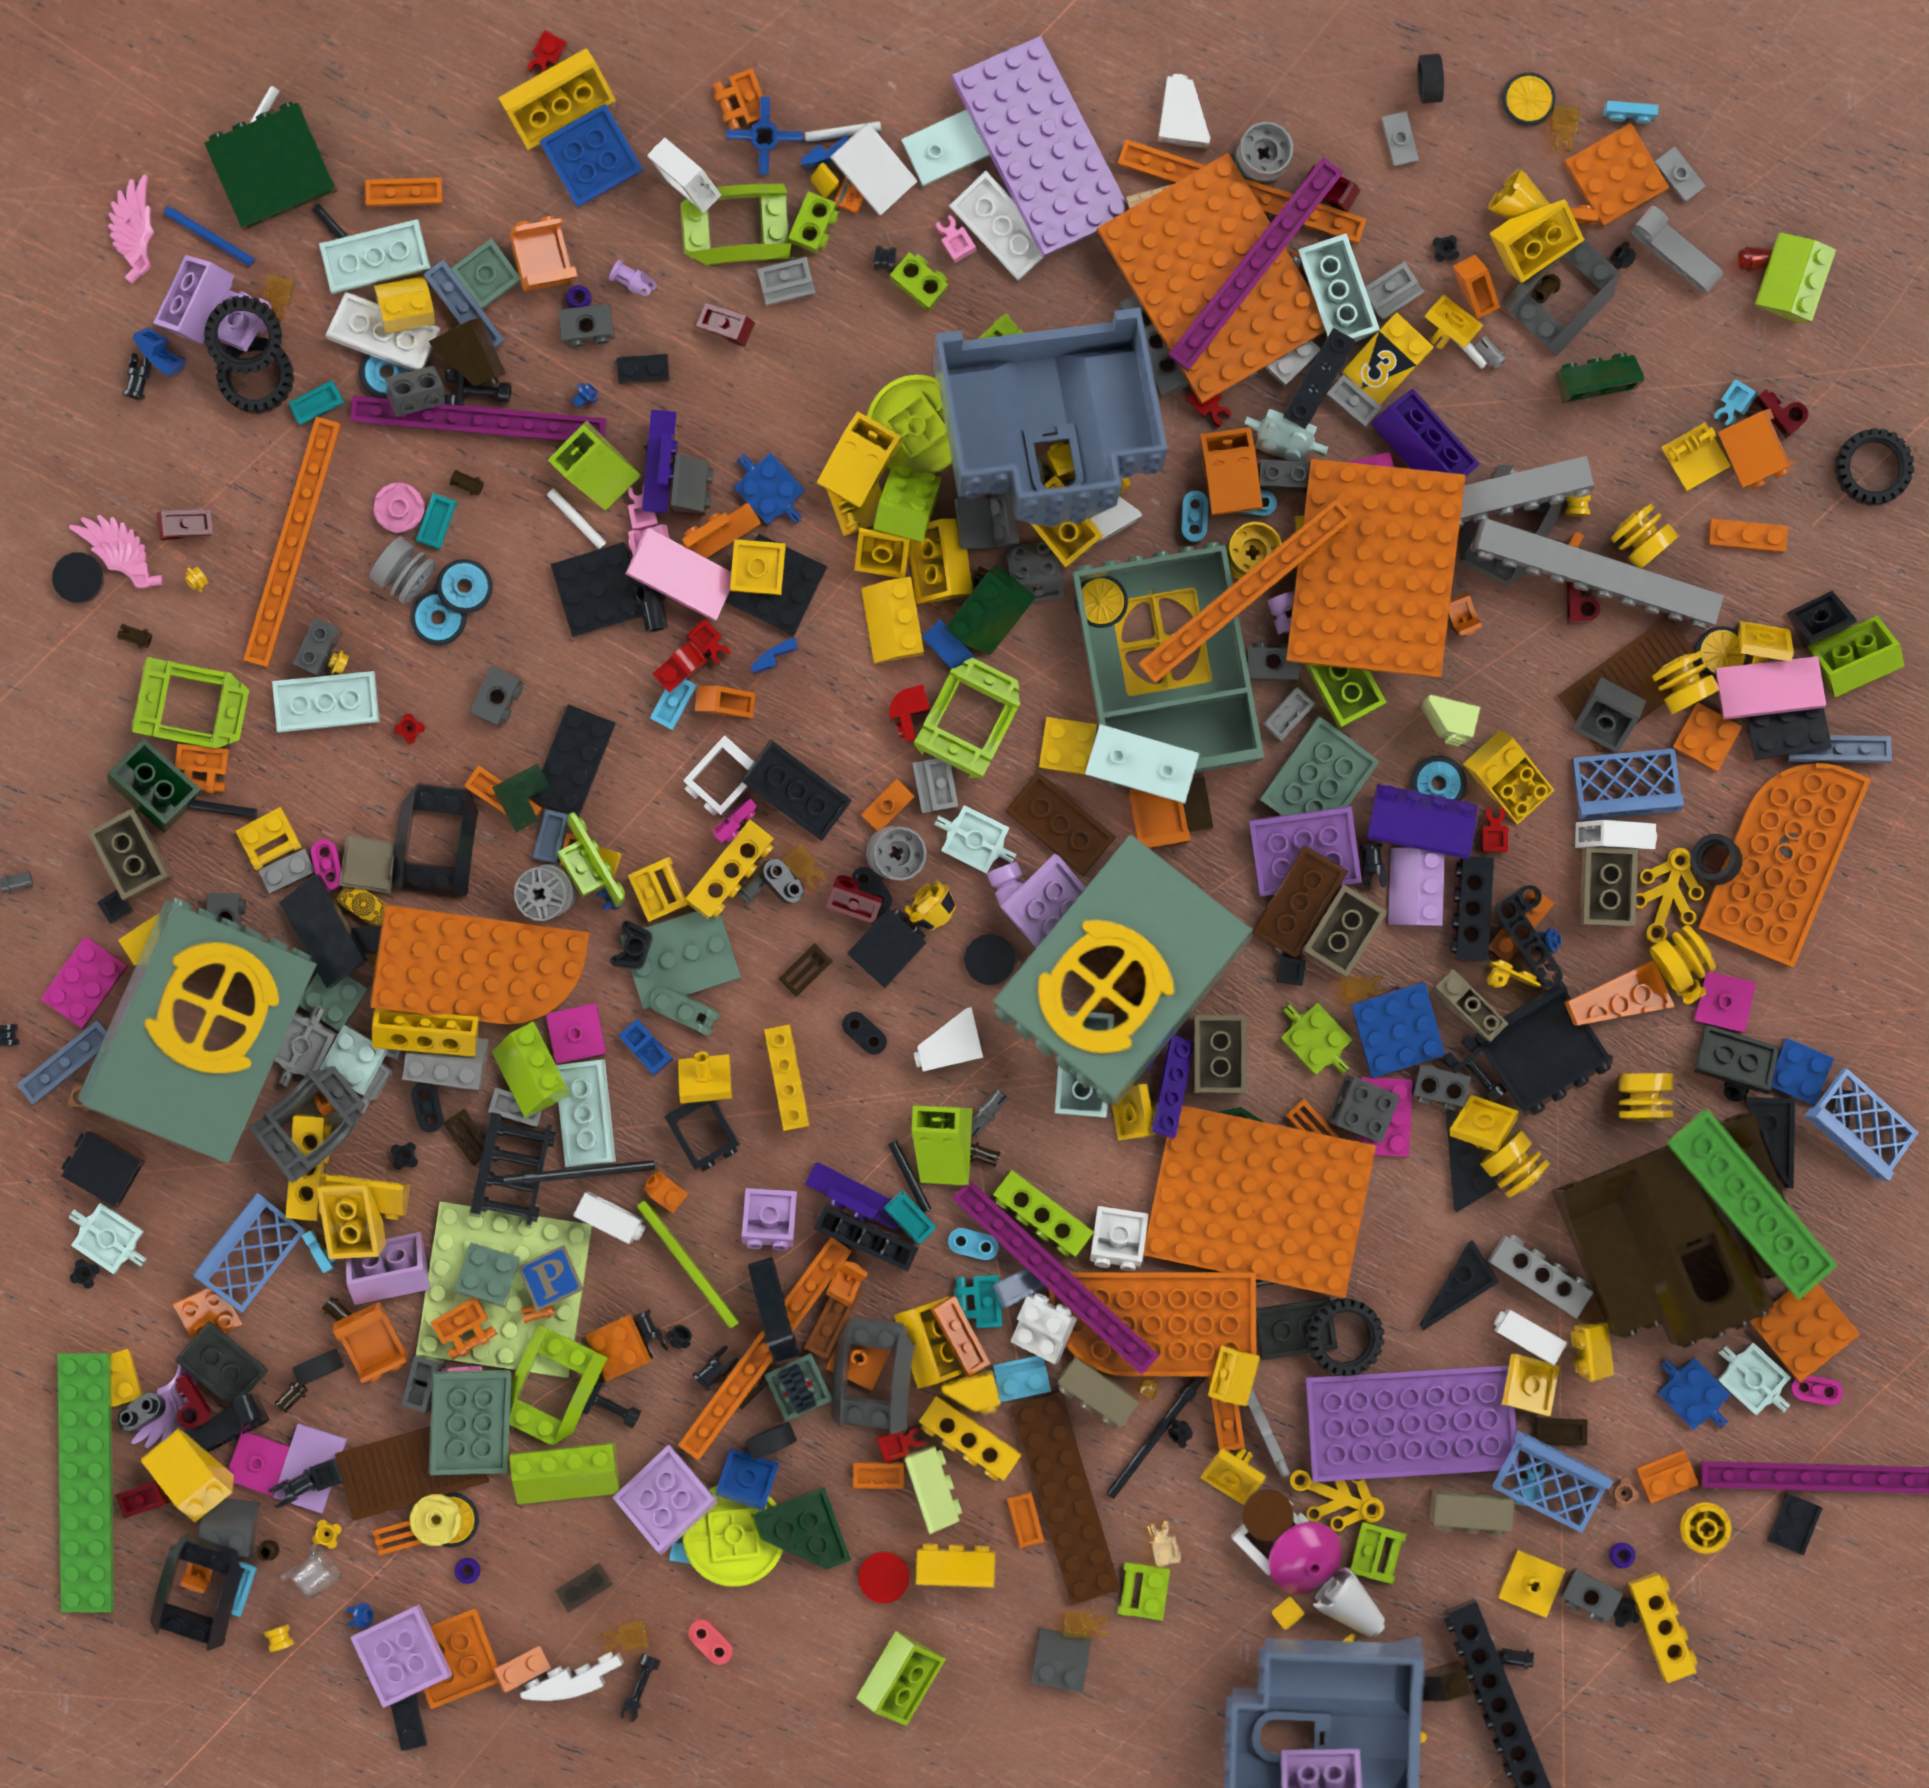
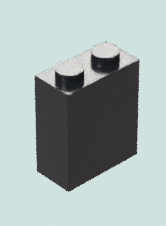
[847,908,927,988]
[61,1131,145,1207]

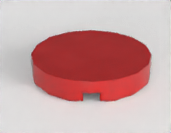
[858,1551,910,1603]

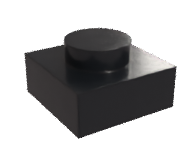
[97,890,134,924]
[1277,957,1306,986]
[309,1458,344,1492]

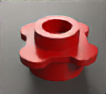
[394,713,425,744]

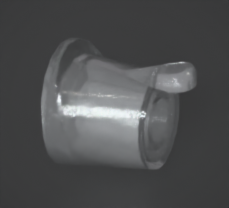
[280,1544,342,1599]

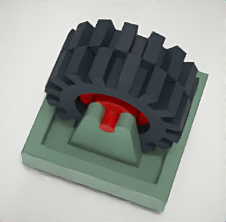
[764,1353,833,1422]

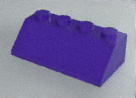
[1371,388,1480,477]
[1368,784,1478,859]

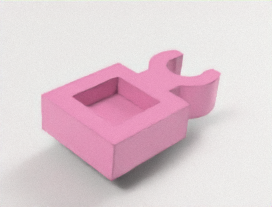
[936,215,977,263]
[628,485,658,530]

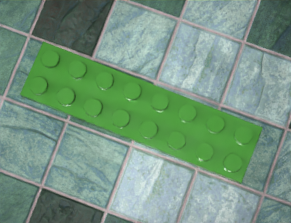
[1666,1109,1838,1300]

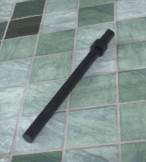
[501,1160,655,1186]
[1106,1376,1207,1499]

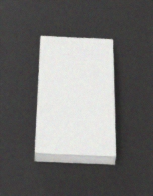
[949,171,1043,281]
[326,292,440,371]

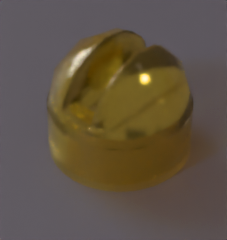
[1136,1379,1159,1400]

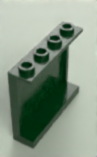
[204,101,338,230]

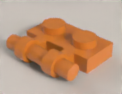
[713,68,771,130]
[175,744,230,794]
[430,1298,498,1360]

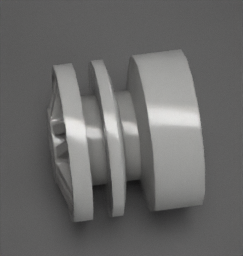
[1234,121,1293,185]
[369,536,437,605]
[866,826,927,881]
[514,864,577,921]

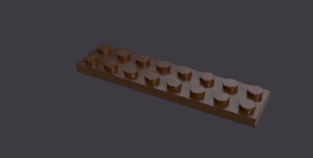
[1012,1391,1121,1605]

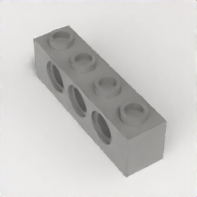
[1487,1234,1594,1318]

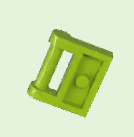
[1349,1521,1407,1584]
[1117,1562,1170,1620]

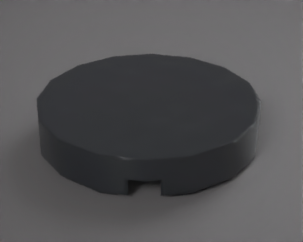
[52,552,104,603]
[964,934,1015,985]

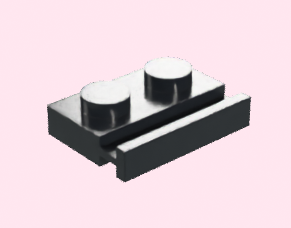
[1767,1493,1823,1555]

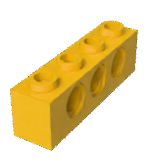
[684,820,774,920]
[372,1008,479,1057]
[764,1025,810,1131]
[286,1114,332,1221]
[919,1394,1021,1481]
[1627,1572,1698,1683]

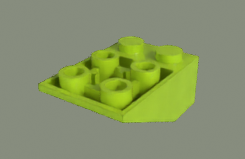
[548,421,641,511]
[912,1105,972,1185]

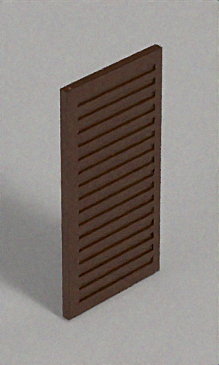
[1557,616,1705,751]
[335,1426,489,1521]

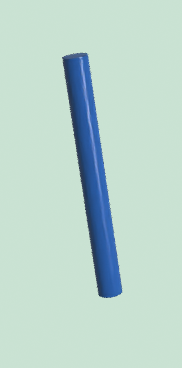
[164,206,255,267]

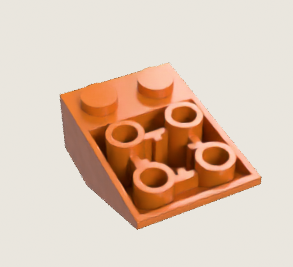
[1199,427,1263,516]

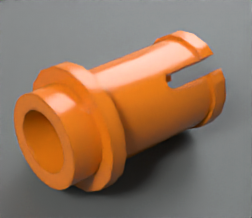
[520,1305,555,1324]

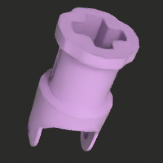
[609,259,657,296]

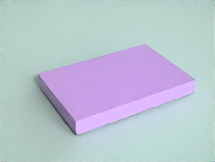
[273,1423,348,1513]

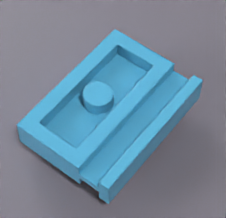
[993,1356,1051,1402]

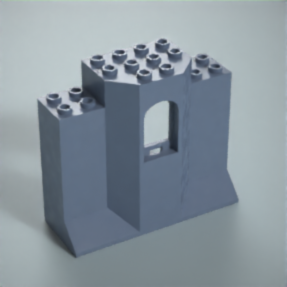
[932,308,1168,527]
[1224,1637,1424,1788]

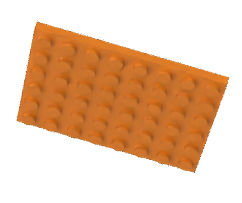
[1097,153,1326,404]
[1286,459,1465,679]
[1143,1105,1376,1298]

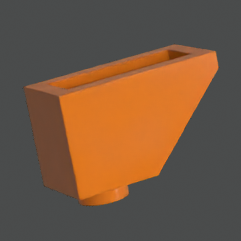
[1453,255,1500,319]
[695,686,756,718]

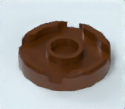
[1242,1489,1294,1541]

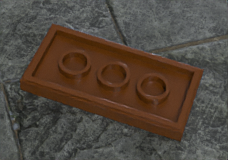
[1005,772,1116,876]
[1252,845,1348,959]

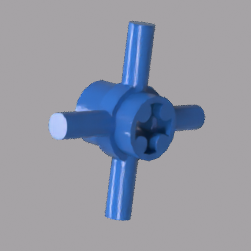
[726,97,803,174]

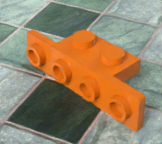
[680,503,761,559]

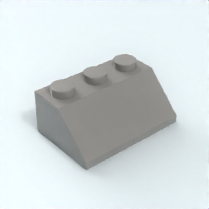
[402,1038,489,1090]

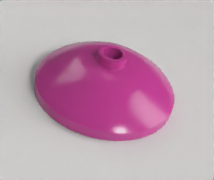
[1269,1522,1342,1594]

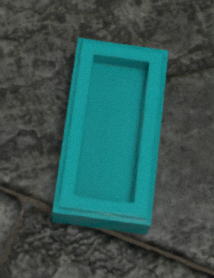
[288,379,345,427]
[416,493,458,550]
[883,1190,937,1245]

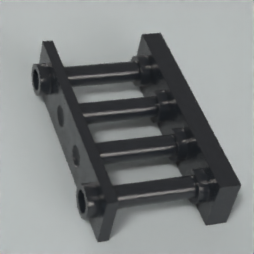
[1283,328,1355,430]
[470,1112,556,1228]

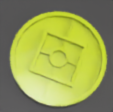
[867,375,952,474]
[682,1485,783,1587]

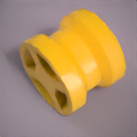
[1565,495,1591,517]
[264,1624,295,1652]

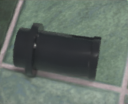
[1501,1648,1534,1670]

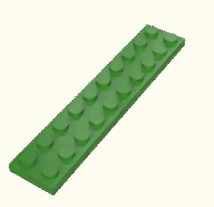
[58,1353,114,1612]

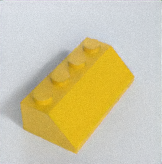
[498,48,616,150]

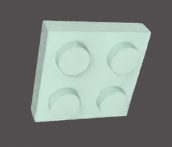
[319,1025,388,1095]

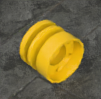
[1610,503,1680,569]
[1226,522,1282,580]
[1651,651,1720,714]
[1649,925,1716,993]
[1618,1073,1674,1122]
[1480,1130,1550,1198]

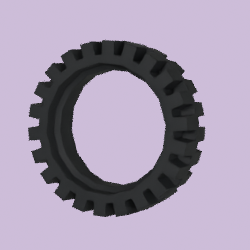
[204,295,282,374]
[216,336,294,414]
[1835,428,1914,506]
[1306,1298,1385,1376]

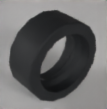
[1417,54,1444,104]
[1690,834,1743,885]
[292,1348,344,1386]
[745,1422,797,1460]

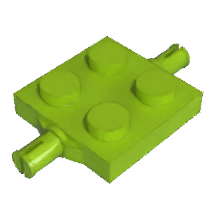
[1280,1003,1353,1075]

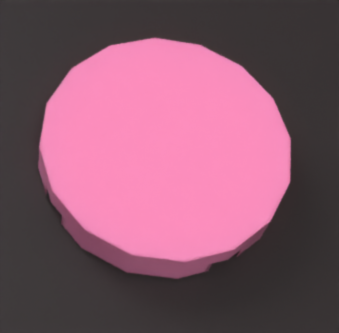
[374,483,425,534]

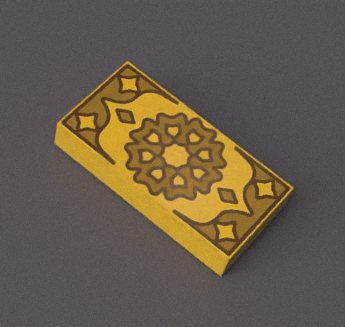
[335,887,386,926]

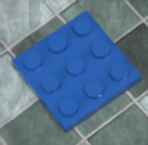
[539,104,644,208]
[1350,981,1445,1078]

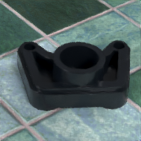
[610,920,653,970]

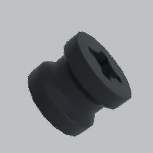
[873,245,897,273]
[0,1024,20,1047]

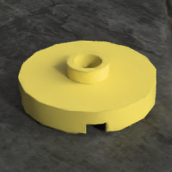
[410,1494,462,1546]

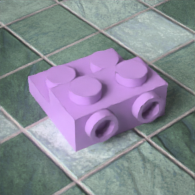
[203,290,272,352]
[742,1188,797,1251]

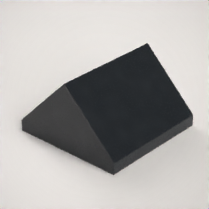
[1787,590,1857,648]

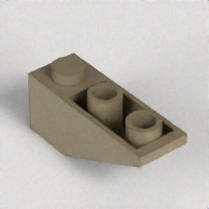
[1431,969,1508,1042]

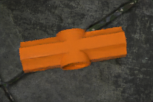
[1099,963,1146,1013]

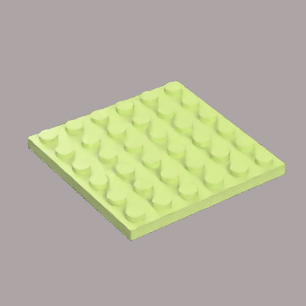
[416,1202,593,1378]

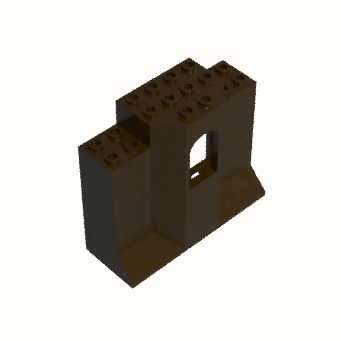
[1551,1113,1788,1348]

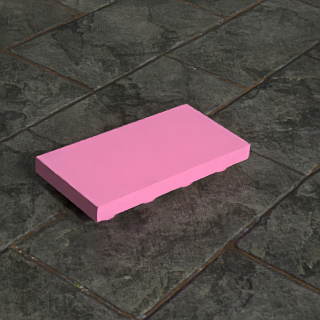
[626,528,731,621]
[1715,656,1826,720]

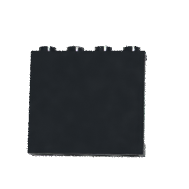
[1475,981,1613,1117]

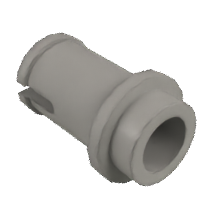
[1475,336,1506,369]

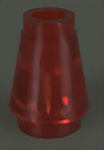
[1738,246,1773,272]

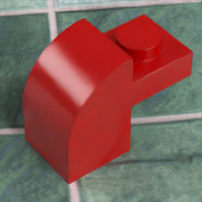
[652,641,709,693]
[889,684,930,743]

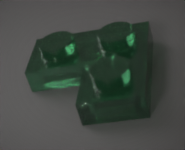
[492,763,550,833]

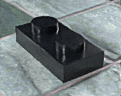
[617,354,670,384]
[391,1693,428,1751]

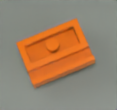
[1636,1449,1699,1504]

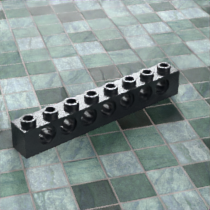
[1444,1599,1552,1788]

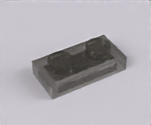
[555,1562,613,1613]

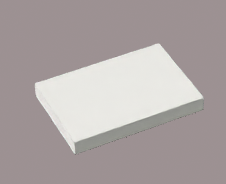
[830,123,917,215]

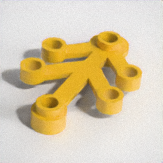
[1636,848,1704,943]
[1289,1470,1385,1532]

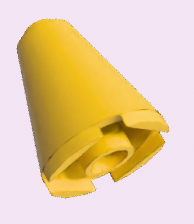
[1488,169,1550,220]

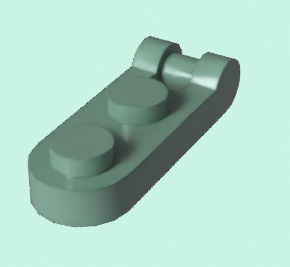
[650,986,721,1036]

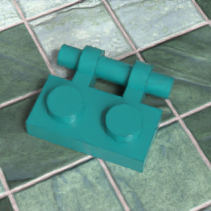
[953,1275,1002,1328]

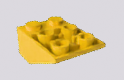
[817,411,902,509]
[1463,730,1555,825]
[1570,1322,1614,1381]

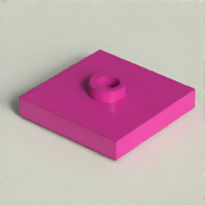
[1693,971,1756,1033]
[546,1003,607,1064]
[228,1432,290,1497]

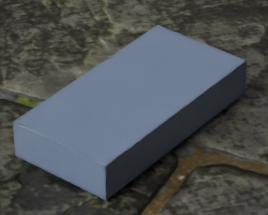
[532,809,569,864]
[992,1268,1047,1308]

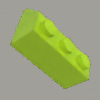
[1754,233,1836,323]
[1808,616,1904,697]
[492,1021,571,1119]
[856,1631,946,1726]

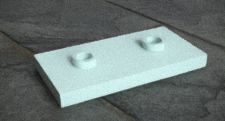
[901,109,990,187]
[319,219,431,294]
[272,671,380,733]
[1085,724,1199,804]
[556,1059,616,1167]

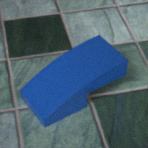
[800,135,849,170]
[133,327,186,377]
[922,620,975,669]
[751,638,799,674]
[618,1019,674,1076]

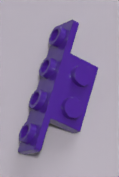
[642,410,678,513]
[1151,1035,1194,1139]
[806,1162,899,1230]

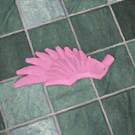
[108,175,155,284]
[69,515,163,589]

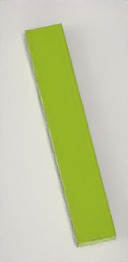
[637,1200,740,1328]

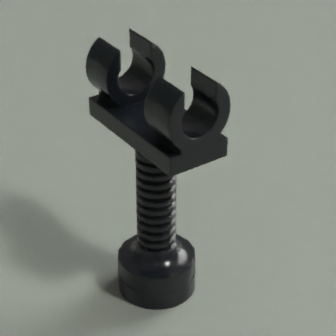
[444,369,512,406]
[1442,1035,1507,1102]
[582,1379,642,1429]
[620,1653,661,1722]

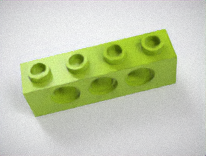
[993,1170,1094,1257]

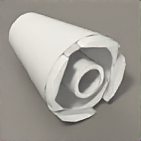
[1313,1567,1385,1637]

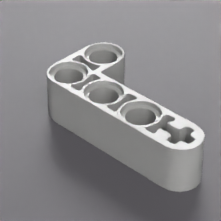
[1631,205,1724,294]

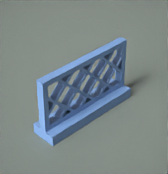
[1572,748,1684,821]
[1804,1068,1919,1181]
[192,1193,306,1313]
[1492,1430,1613,1533]

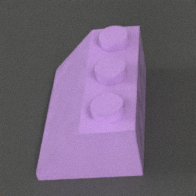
[153,255,234,344]
[1388,848,1445,927]
[346,1232,430,1305]
[1281,1749,1361,1788]

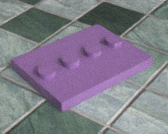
[1249,806,1362,896]

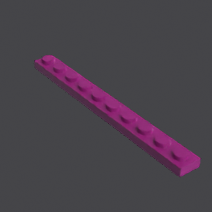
[1168,157,1343,372]
[350,396,607,442]
[952,1180,1159,1375]
[1701,1461,1929,1494]

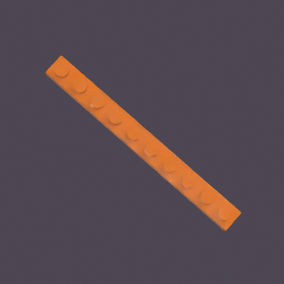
[1117,139,1367,245]
[243,416,342,668]
[1139,498,1353,683]
[678,1237,852,1461]

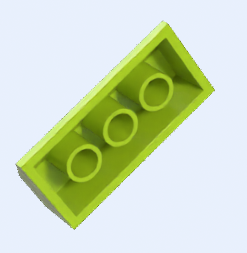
[509,1442,620,1504]

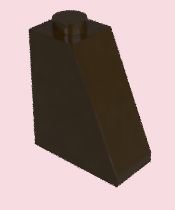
[429,318,506,388]
[1422,1661,1472,1702]

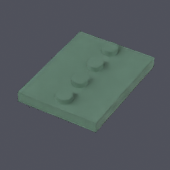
[1258,716,1380,815]
[620,911,741,1009]
[429,1370,511,1475]

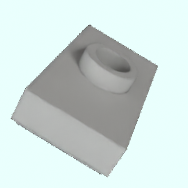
[1381,111,1419,168]
[1655,147,1706,203]
[1262,687,1316,742]

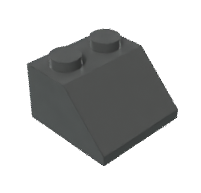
[671,454,714,515]
[1572,677,1646,753]
[199,1498,260,1557]
[1031,1628,1091,1692]

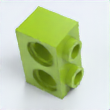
[788,191,839,254]
[890,252,949,312]

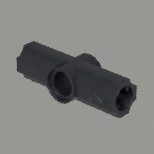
[630,556,668,633]

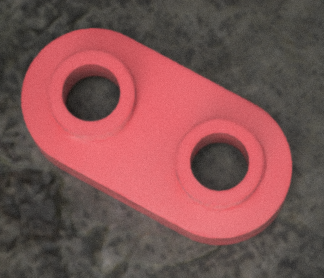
[689,1619,733,1665]

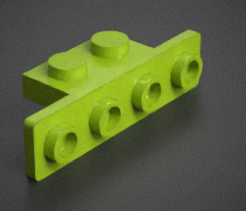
[557,812,625,907]

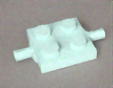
[1244,409,1328,462]
[934,805,1017,874]
[68,1202,147,1274]
[1717,1342,1791,1416]

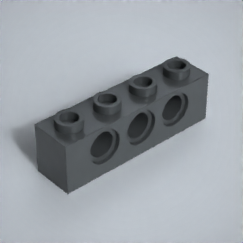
[1118,295,1189,398]

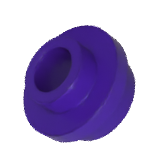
[566,285,592,308]
[1609,1542,1635,1568]
[454,1558,481,1584]

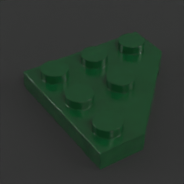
[752,1487,851,1569]

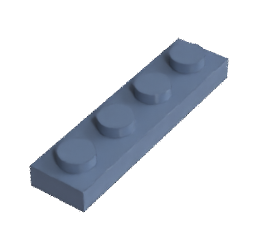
[423,260,505,349]
[1787,735,1892,764]
[17,1020,107,1105]

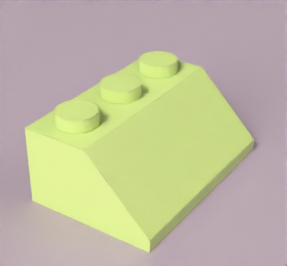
[1421,695,1480,747]
[905,1445,963,1534]

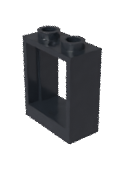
[664,1100,741,1172]

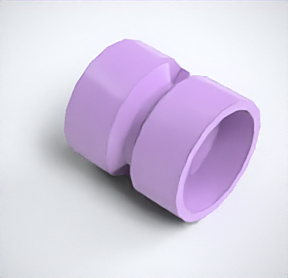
[1267,591,1295,635]
[987,861,1025,907]

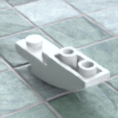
[520,1652,624,1701]

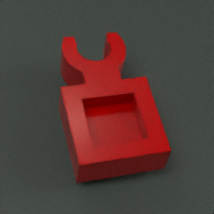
[527,30,568,74]
[1185,392,1232,427]
[686,618,731,665]
[1482,808,1508,852]
[876,1427,925,1463]

